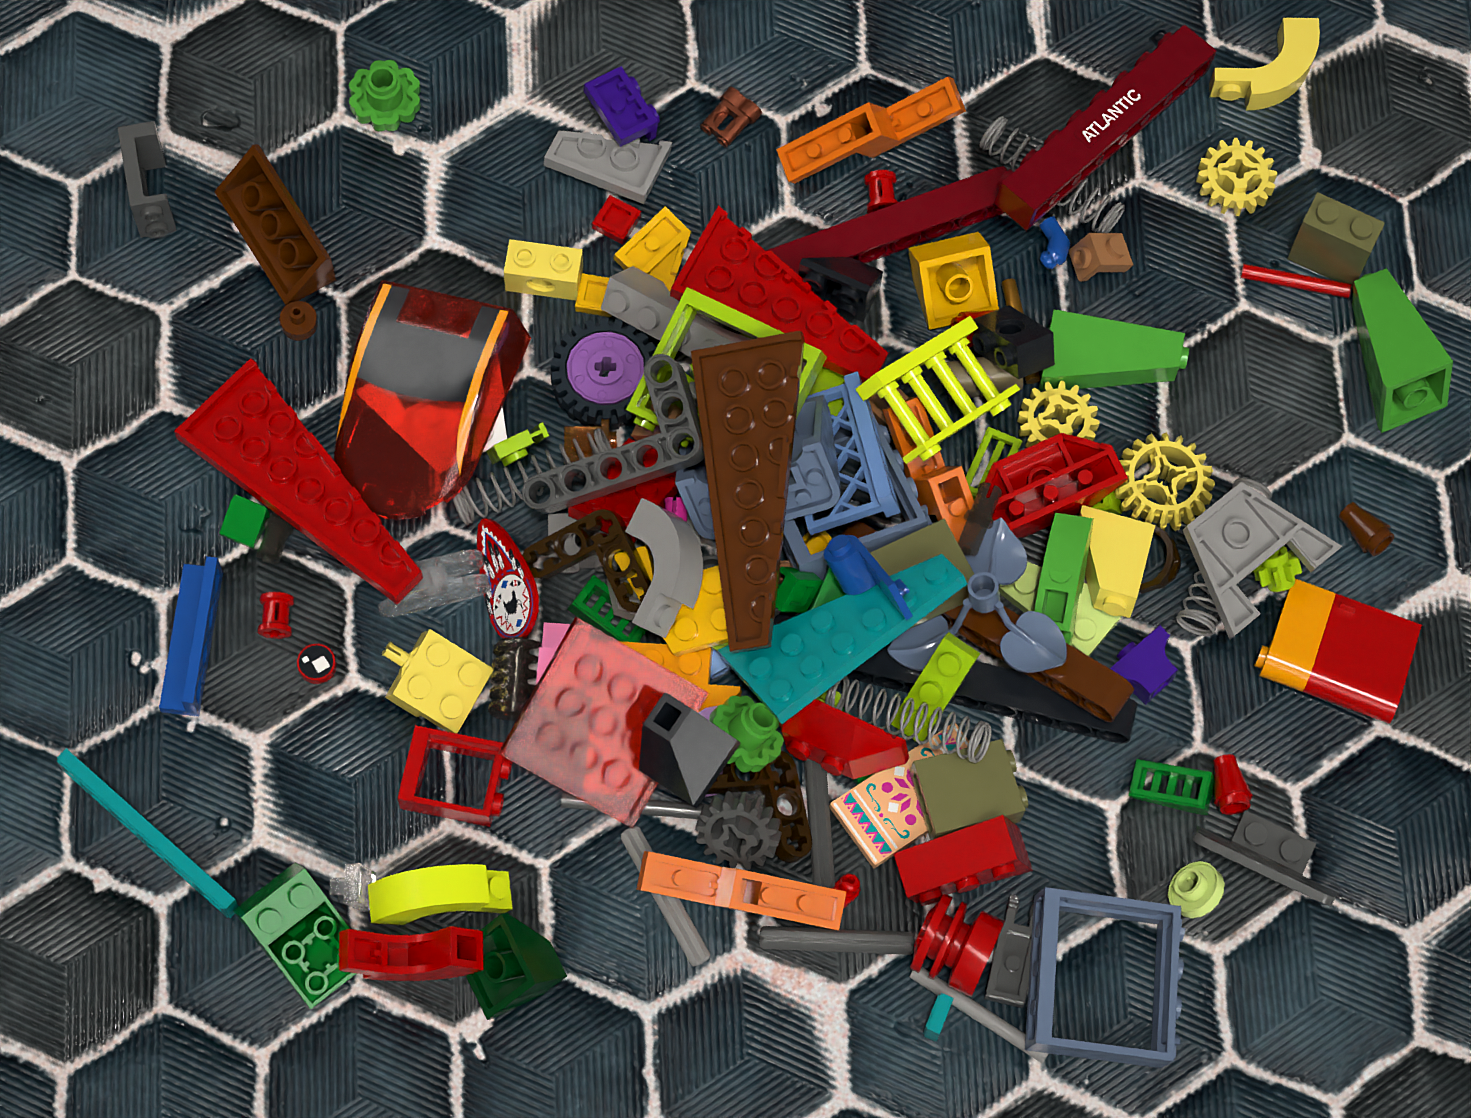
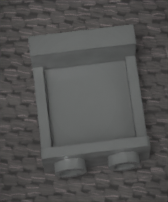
[117,121,177,238]

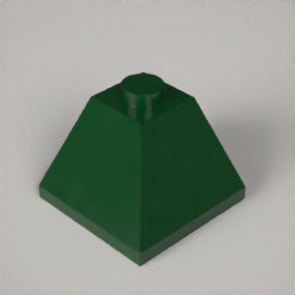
[466,913,567,1020]

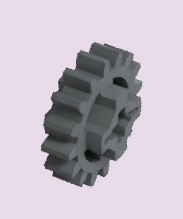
[695,791,782,870]

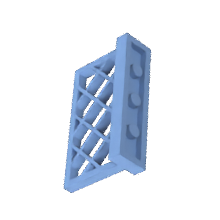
[795,371,901,535]

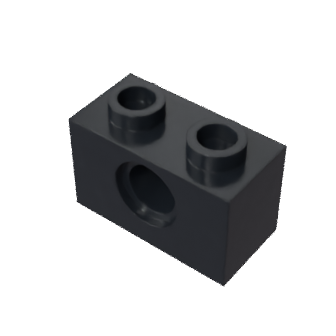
[972,305,1055,379]

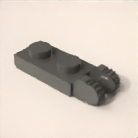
[984,894,1034,1008]

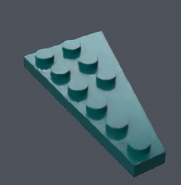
[718,554,968,724]

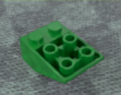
[233,862,357,1009]

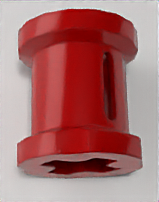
[864,170,898,213]
[257,592,294,639]

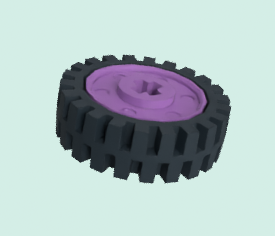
[551,317,656,430]

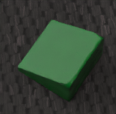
[219,494,271,550]

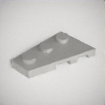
[544,130,672,204]

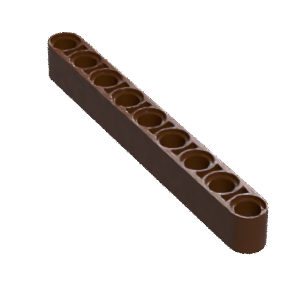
[841,520,1134,722]

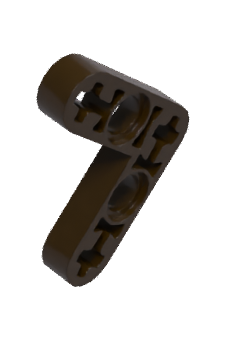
[522,509,651,613]
[707,751,812,863]

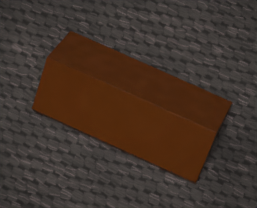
[214,144,336,305]

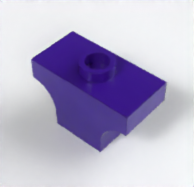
[1110,625,1178,705]

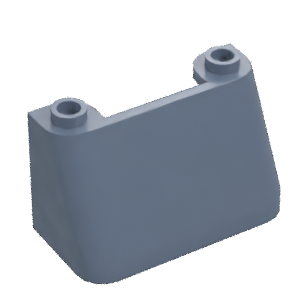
[675,394,841,540]

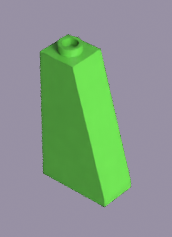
[1038,309,1189,391]

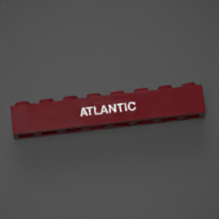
[994,24,1217,231]

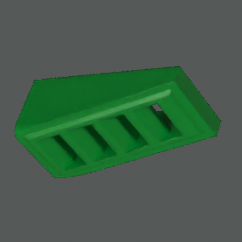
[567,575,647,642]
[1129,759,1215,816]

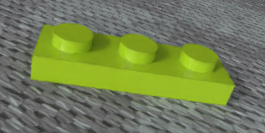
[891,632,981,741]

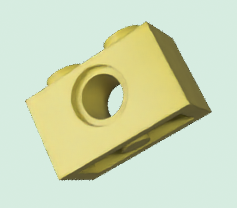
[504,239,583,301]

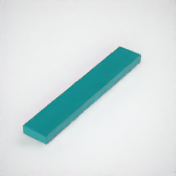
[57,748,238,918]

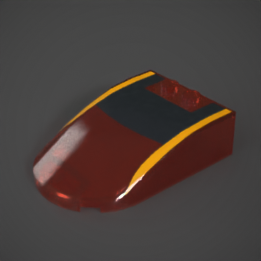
[334,280,531,520]

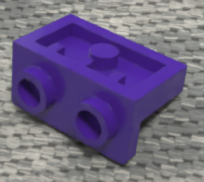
[583,66,660,147]

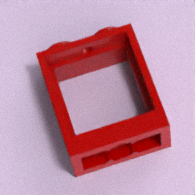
[397,725,513,827]

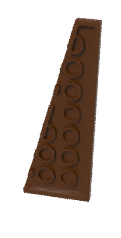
[691,331,805,653]

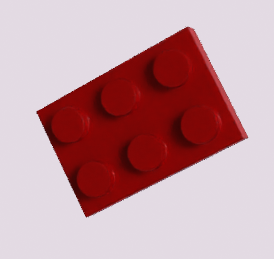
[568,438,679,542]

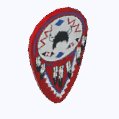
[477,518,539,641]

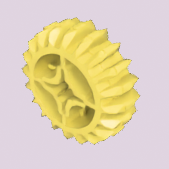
[1114,432,1215,532]

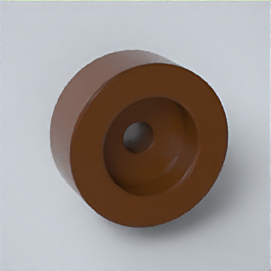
[279,301,318,341]

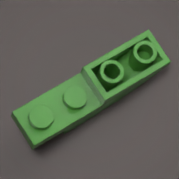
[1034,513,1094,646]

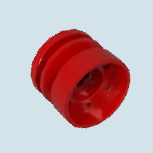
[910,894,1005,997]

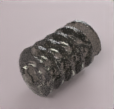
[488,637,542,721]

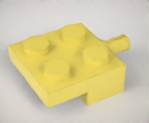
[382,629,494,734]

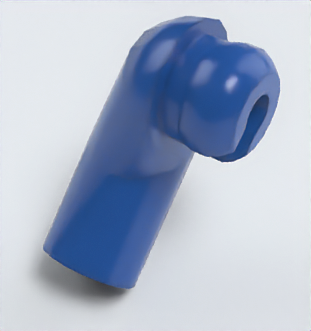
[1039,216,1070,269]

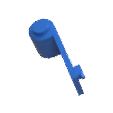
[823,535,913,621]

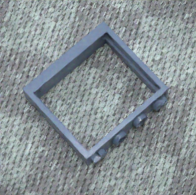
[782,414,933,580]
[1025,887,1185,1068]

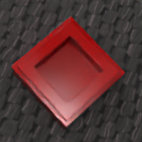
[592,195,641,245]

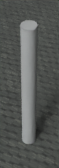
[909,967,1049,1064]

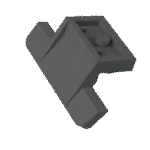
[1192,810,1338,906]

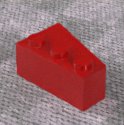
[893,815,1033,906]

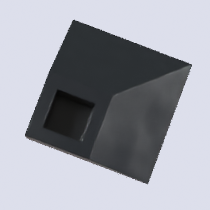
[798,257,883,322]
[639,692,740,808]

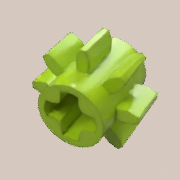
[1254,546,1302,592]

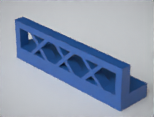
[159,556,223,717]

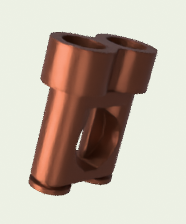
[700,86,762,148]

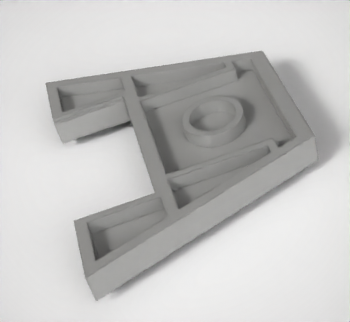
[1183,482,1342,639]

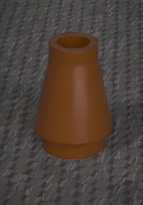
[1339,502,1395,556]

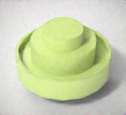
[1168,861,1225,918]

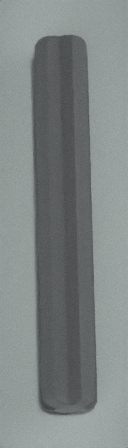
[804,759,835,888]
[759,926,915,955]

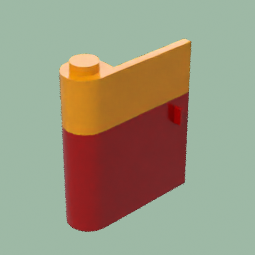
[1254,578,1422,724]

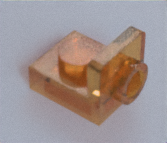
[564,419,617,465]

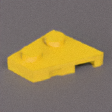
[613,206,691,291]

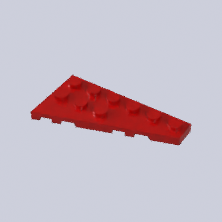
[670,205,888,383]

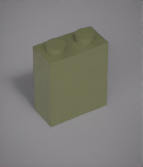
[1287,192,1385,289]
[870,519,974,630]
[909,739,1028,840]

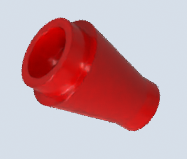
[1213,754,1253,815]

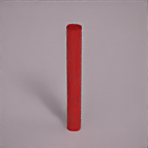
[1240,264,1351,298]

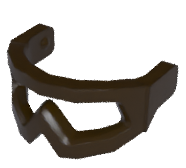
[1139,521,1181,593]

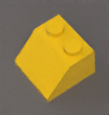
[908,232,999,330]

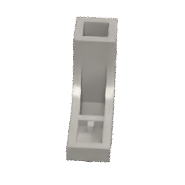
[625,498,703,638]

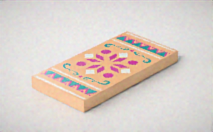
[829,723,969,869]

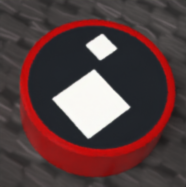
[297,644,336,684]

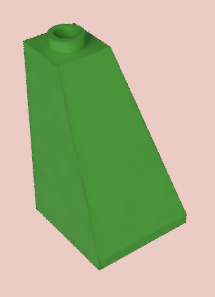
[1352,268,1453,433]

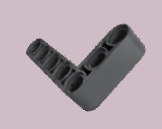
[522,354,704,513]

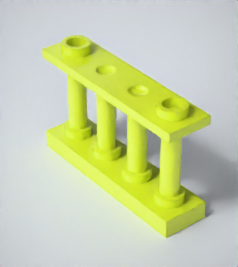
[856,316,1020,464]

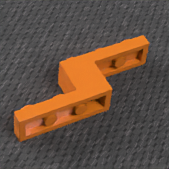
[776,76,966,184]
[882,396,984,554]
[636,851,846,930]

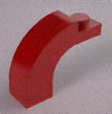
[339,926,483,981]

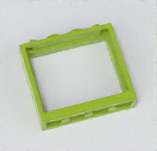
[626,287,827,448]

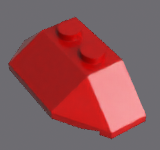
[975,433,1128,538]
[779,699,910,779]

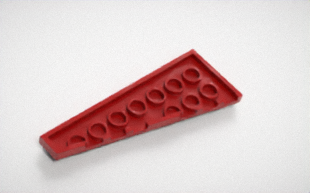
[174,358,423,604]

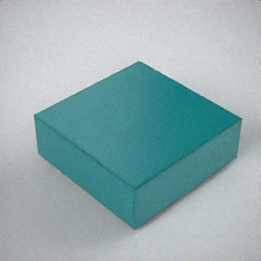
[923,993,954,1042]

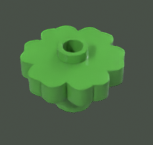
[349,60,421,132]
[709,696,784,773]

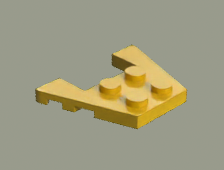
[614,545,728,656]

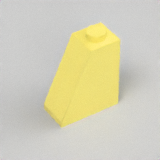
[1079,505,1155,618]

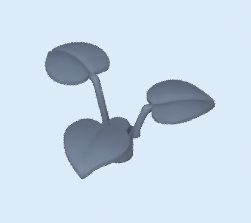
[887,518,1067,673]

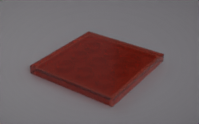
[498,617,709,829]

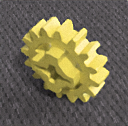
[1196,138,1277,216]
[1017,381,1099,448]

